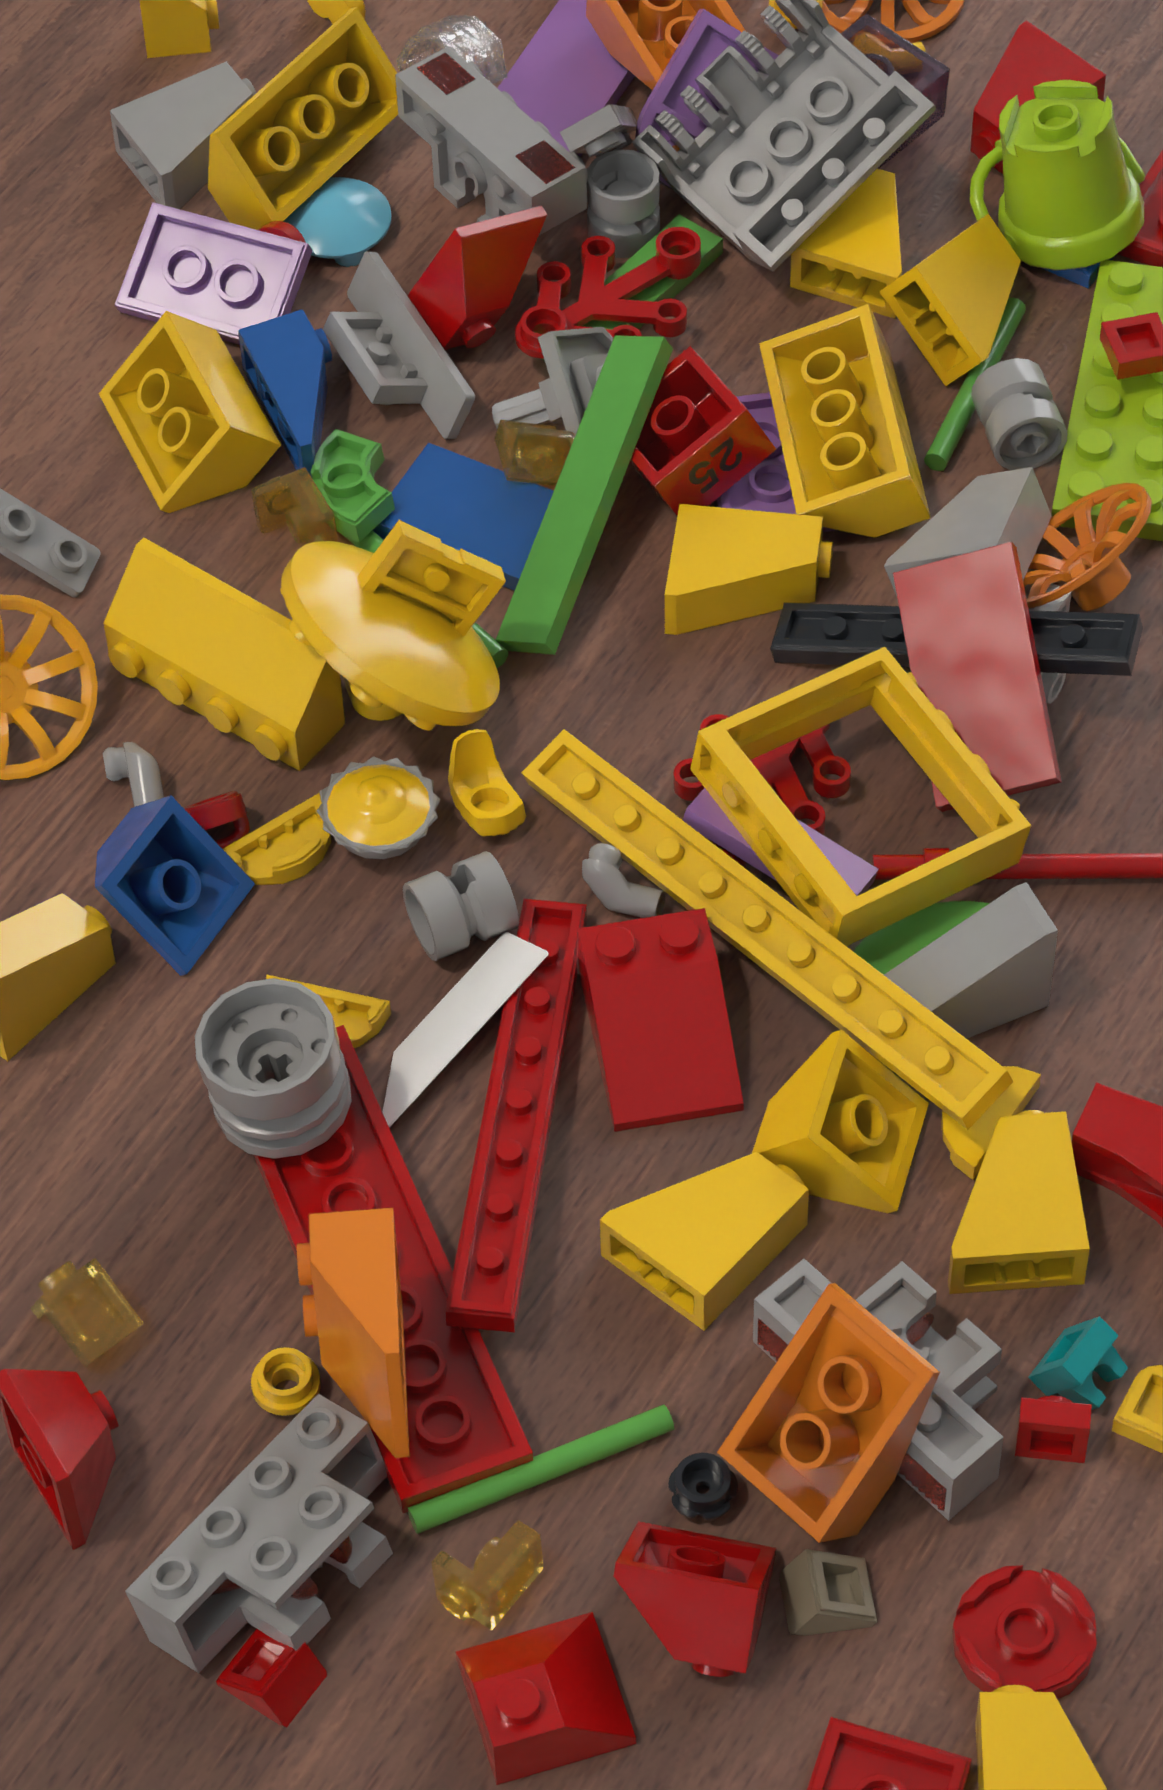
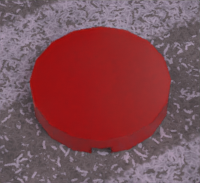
[952,1565,1097,1699]

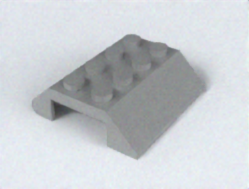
[632,0,936,271]

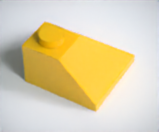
[752,1029,929,1214]

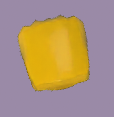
[448,729,526,837]

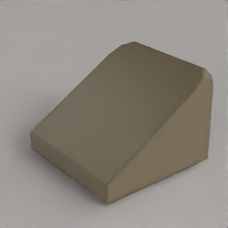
[779,1549,877,1636]

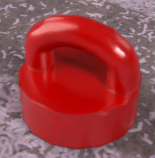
[184,791,250,849]

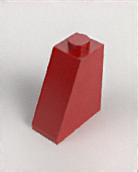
[970,20,1106,174]

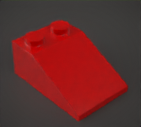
[577,908,744,1132]

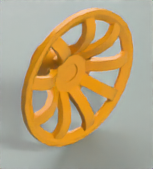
[0,594,98,780]

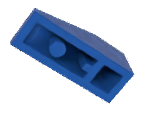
[238,309,332,486]

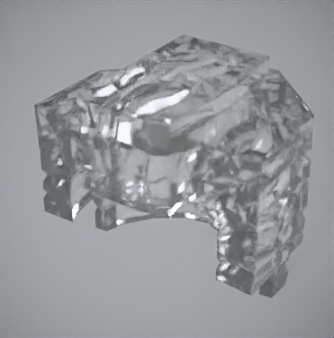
[396,15,508,84]

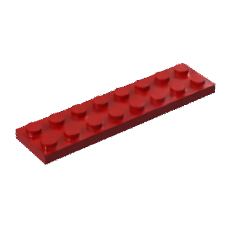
[253,1025,533,1513]

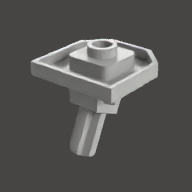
[492,327,614,446]

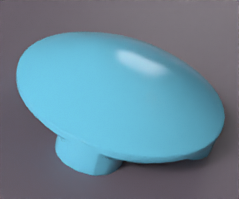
[283,177,392,267]

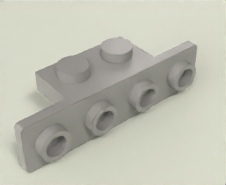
[323,252,475,439]

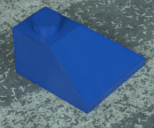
[95,795,255,976]

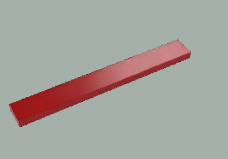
[446,898,587,1333]

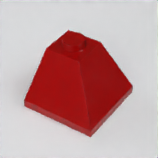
[407,205,547,350]
[0,1369,119,1550]
[613,1521,777,1677]
[455,1612,636,1785]

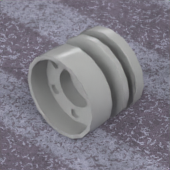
[195,978,352,1159]

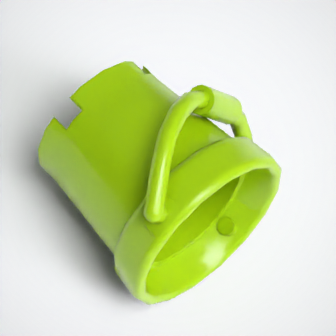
[970,80,1145,270]

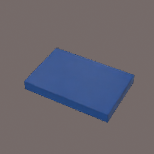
[373,442,554,591]

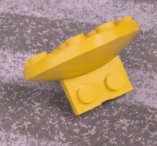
[280,520,506,731]

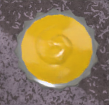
[316,756,440,859]

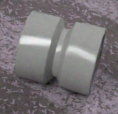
[586,149,660,258]
[971,358,1067,470]
[403,851,519,961]

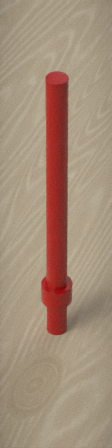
[872,848,1163,880]

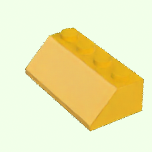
[208,7,398,230]
[759,304,931,538]
[103,537,345,771]

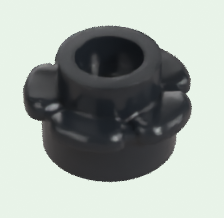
[668,1452,738,1520]

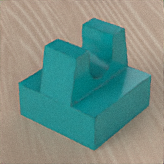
[1028,1316,1128,1410]

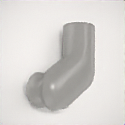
[103,742,164,807]
[582,843,666,918]

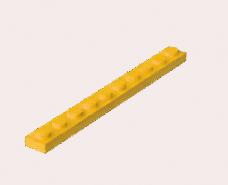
[521,729,1013,1130]

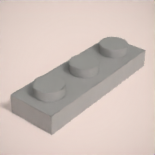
[560,104,638,157]

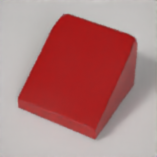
[215,1629,327,1728]

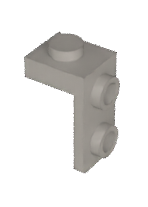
[0,488,101,598]

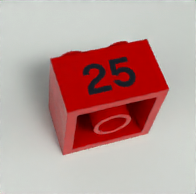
[630,346,777,516]

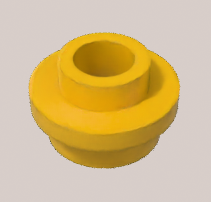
[251,1347,321,1416]

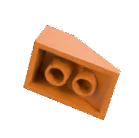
[586,0,746,91]
[297,1208,409,1458]
[717,1283,940,1543]

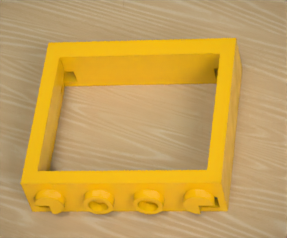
[690,647,1031,946]

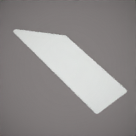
[382,932,549,1128]

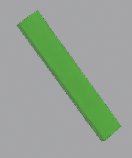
[495,336,673,655]

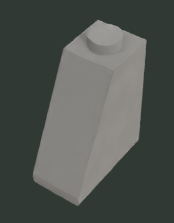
[110,61,256,209]
[884,467,1052,596]
[884,882,1058,1039]

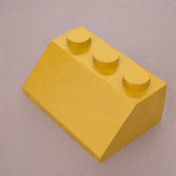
[99,311,281,513]

